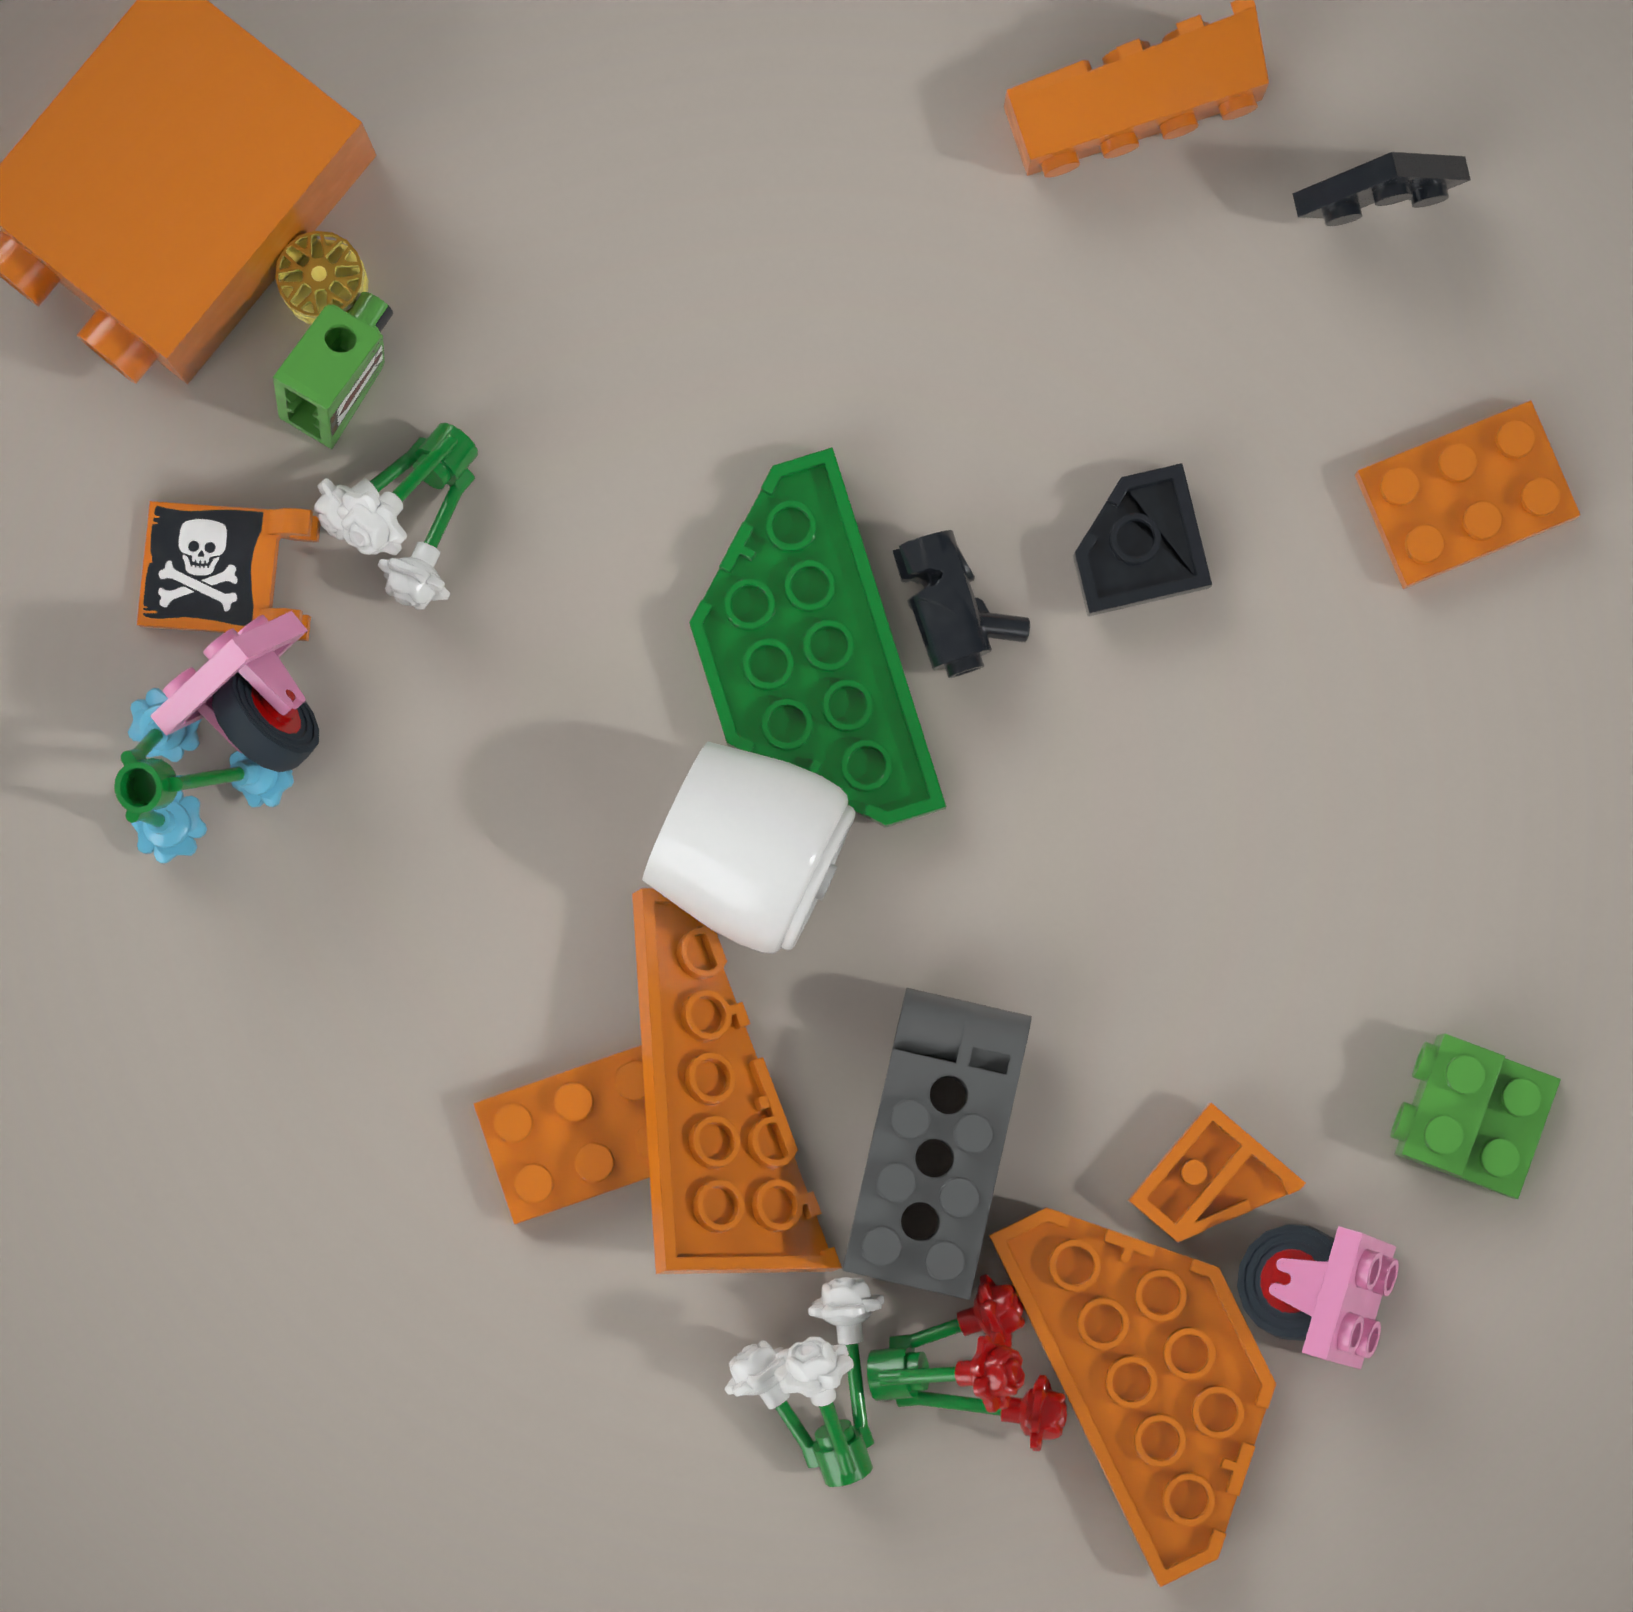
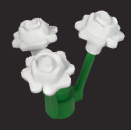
[314,423,478,610]
[725,1277,884,1487]

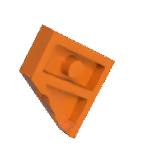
[1127,1103,1306,1242]

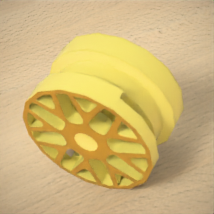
[275,231,369,325]

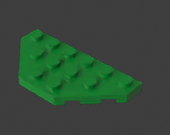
[689,447,947,828]

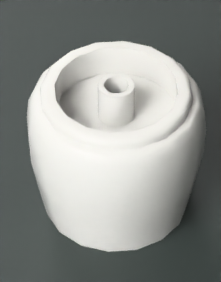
[642,741,855,954]

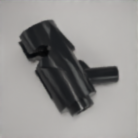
[893,530,1030,678]

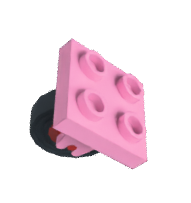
[150,611,319,772]
[1237,1224,1399,1370]

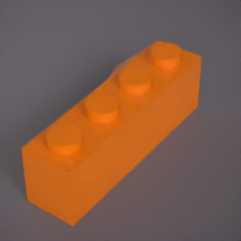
[1004,0,1269,178]

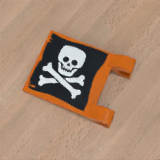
[137,501,321,641]

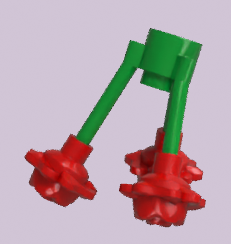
[867,1274,1067,1452]

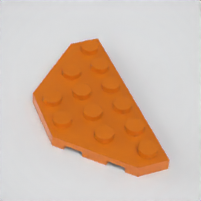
[988,1207,1276,1587]

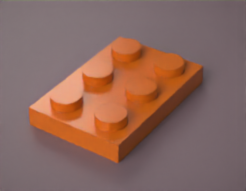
[1355,400,1581,589]
[473,1045,650,1225]

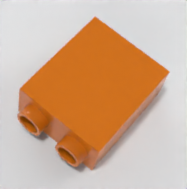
[0,0,377,385]

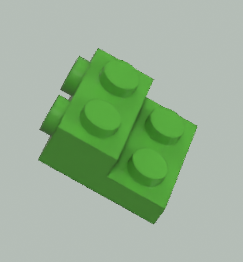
[1390,1033,1561,1199]

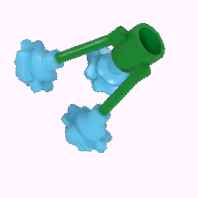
[114,688,294,864]

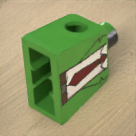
[273,292,393,449]

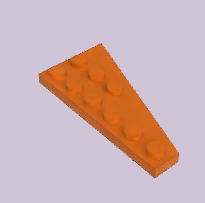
[632,888,842,1274]

